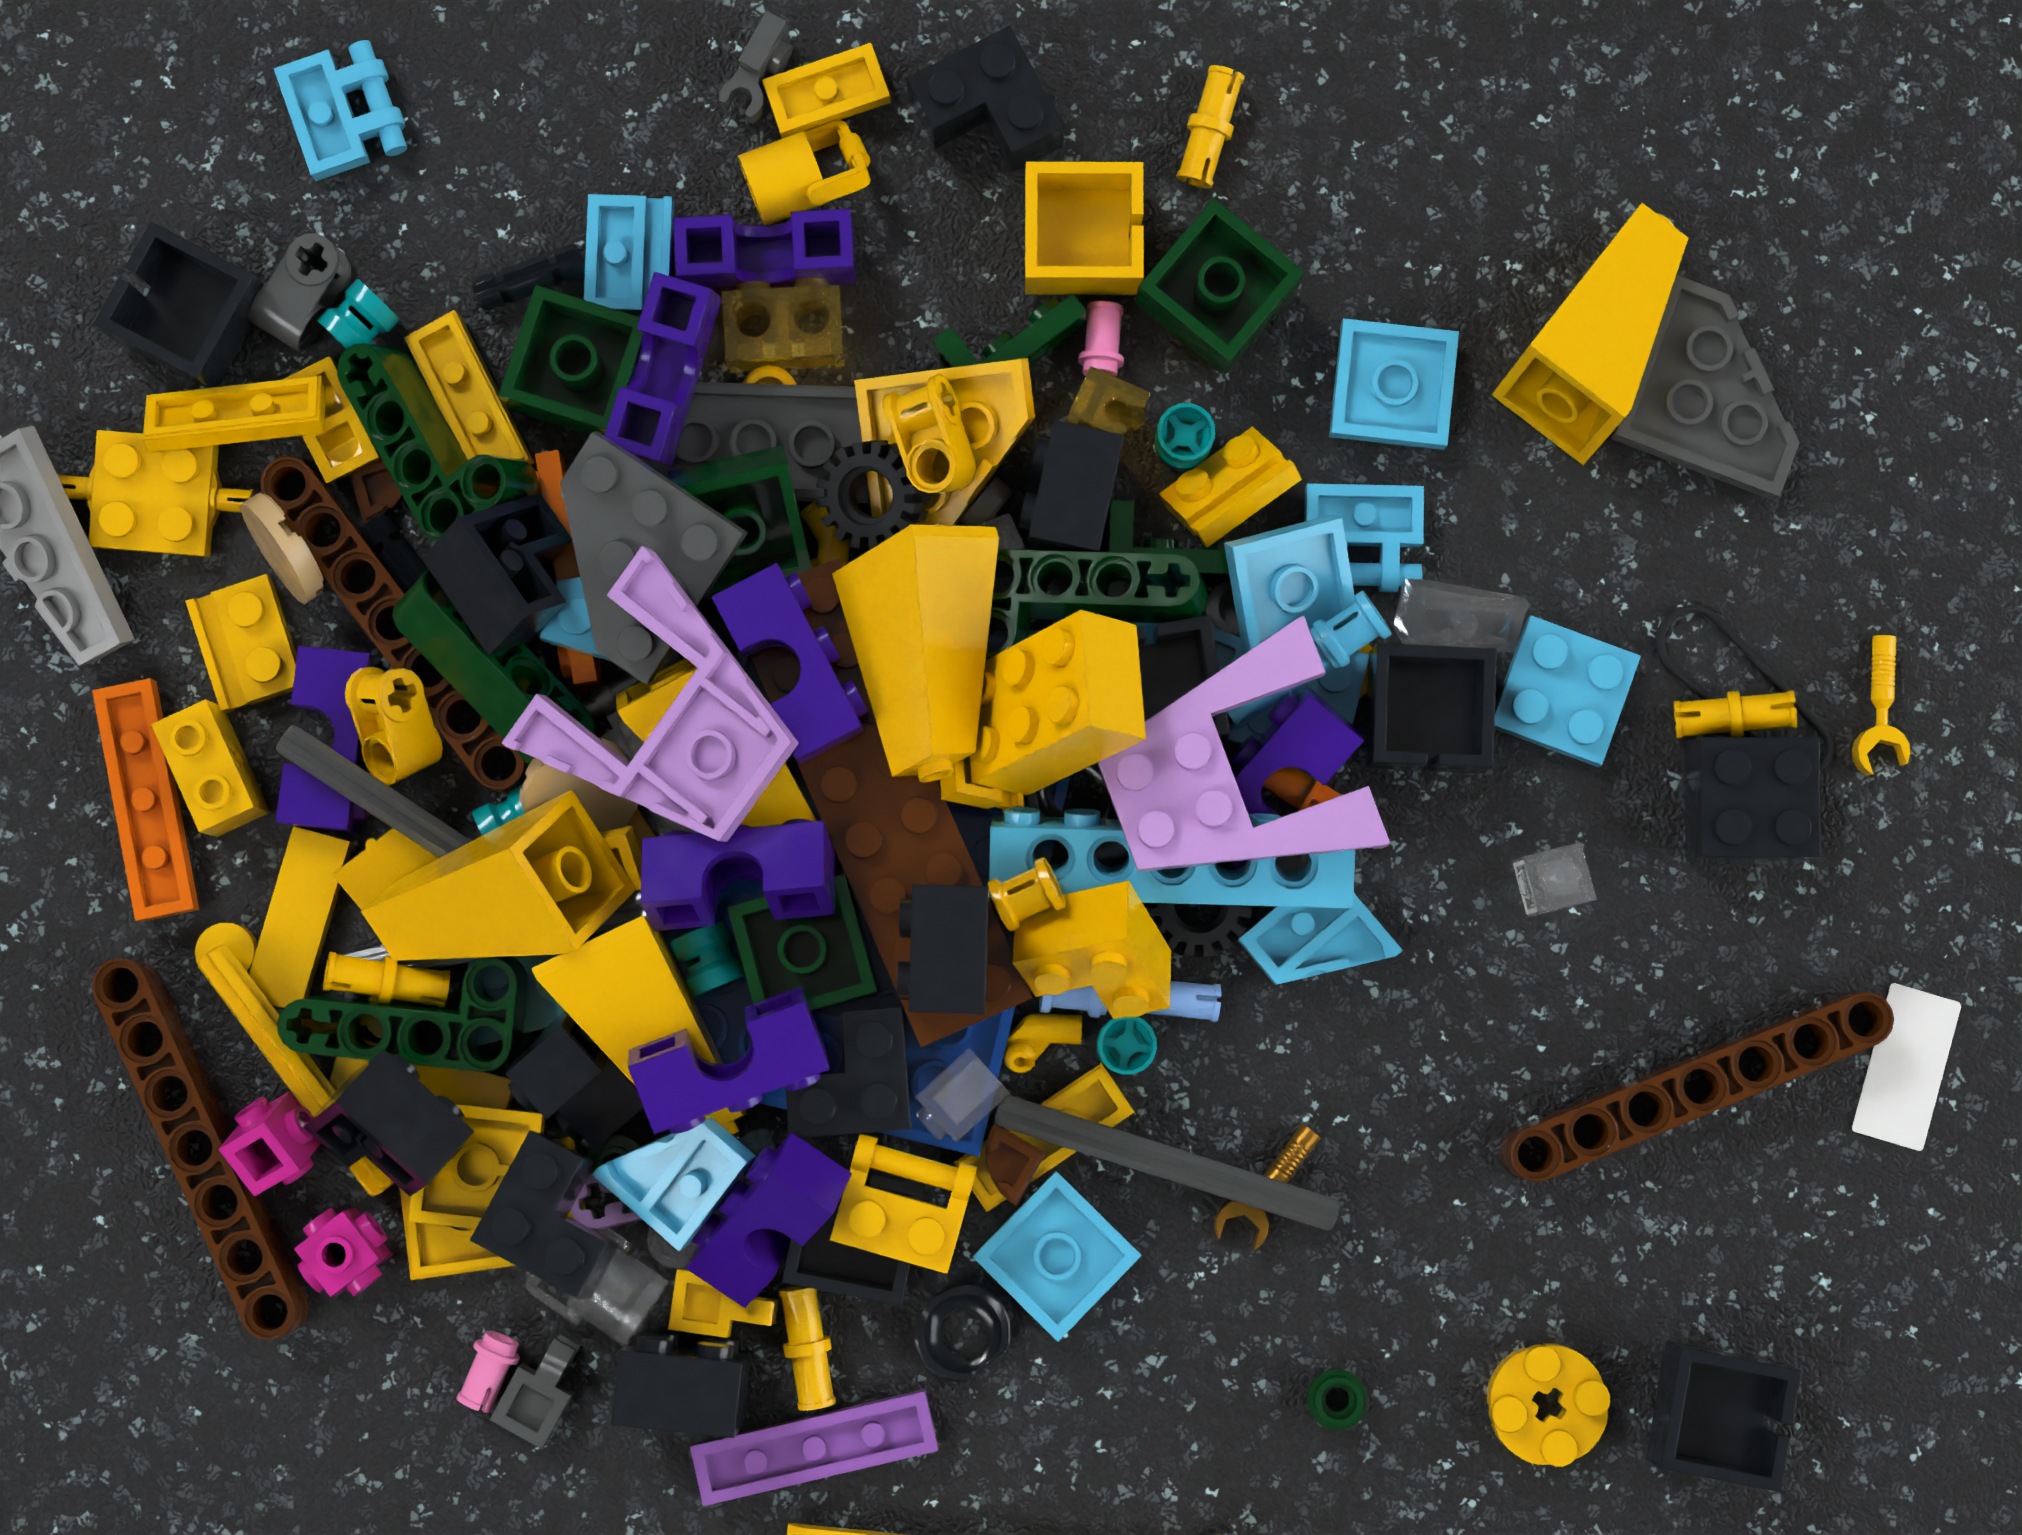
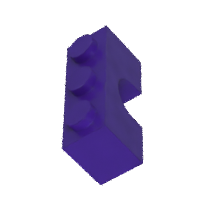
[673,209,856,291]
[605,272,722,467]
[712,563,868,765]
[276,646,386,834]
[1229,686,1364,869]
[641,819,835,931]
[628,986,830,1134]
[686,1132,852,1308]

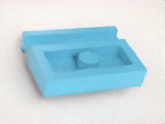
[584,194,675,315]

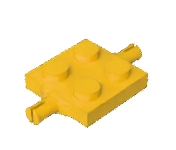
[57,430,256,557]
[372,1104,545,1229]

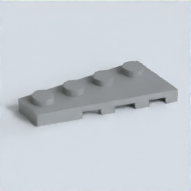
[0,426,135,666]

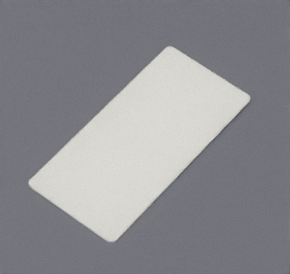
[1852,983,1961,1151]

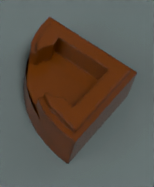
[349,459,403,524]
[986,1123,1046,1206]

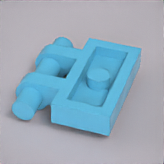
[273,40,407,181]
[1304,483,1424,592]

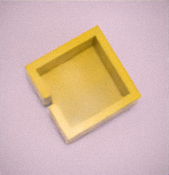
[1025,162,1144,295]

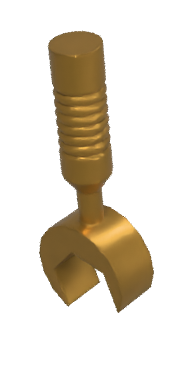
[1214,1124,1321,1250]

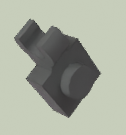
[719,10,793,124]
[490,1333,581,1449]

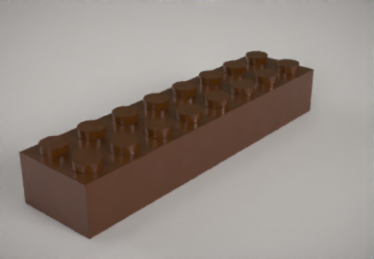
[750,557,1032,1047]

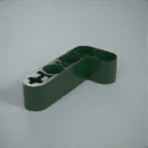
[337,343,538,542]
[986,549,1208,660]
[392,569,595,764]
[277,956,528,1072]

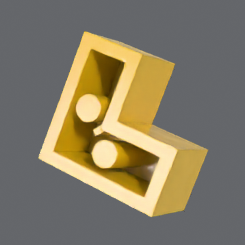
[1012,880,1171,1019]

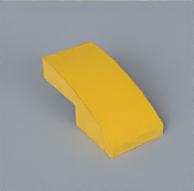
[282,356,380,484]

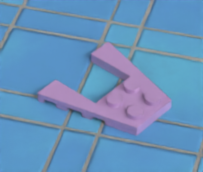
[502,546,799,842]
[1098,616,1390,872]

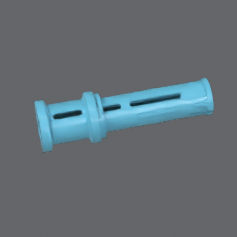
[1227,590,1392,728]

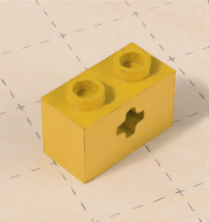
[151,699,271,837]

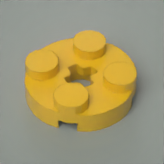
[1487,1343,1610,1467]

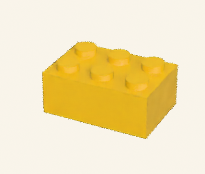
[970,610,1146,796]

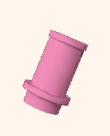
[1078,301,1124,379]
[457,1331,520,1413]

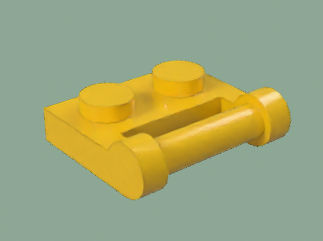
[830,1133,978,1274]

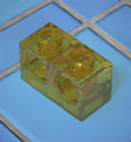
[722,278,846,373]

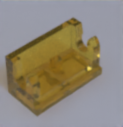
[1066,366,1151,455]

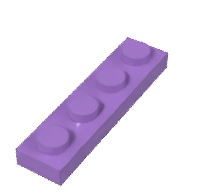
[690,1389,939,1506]

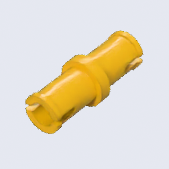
[1176,65,1245,189]
[1673,690,1797,738]
[323,952,450,1009]
[779,1285,836,1411]

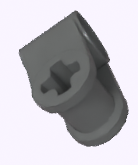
[248,233,351,352]

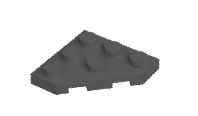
[1611,275,1799,501]
[560,432,748,684]

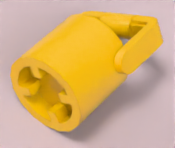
[737,120,871,226]

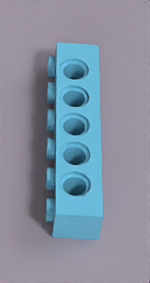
[989,807,1355,908]

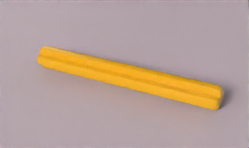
[198,944,394,1197]

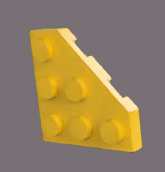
[854,358,1035,526]

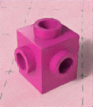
[218,1091,321,1197]
[294,1208,393,1297]

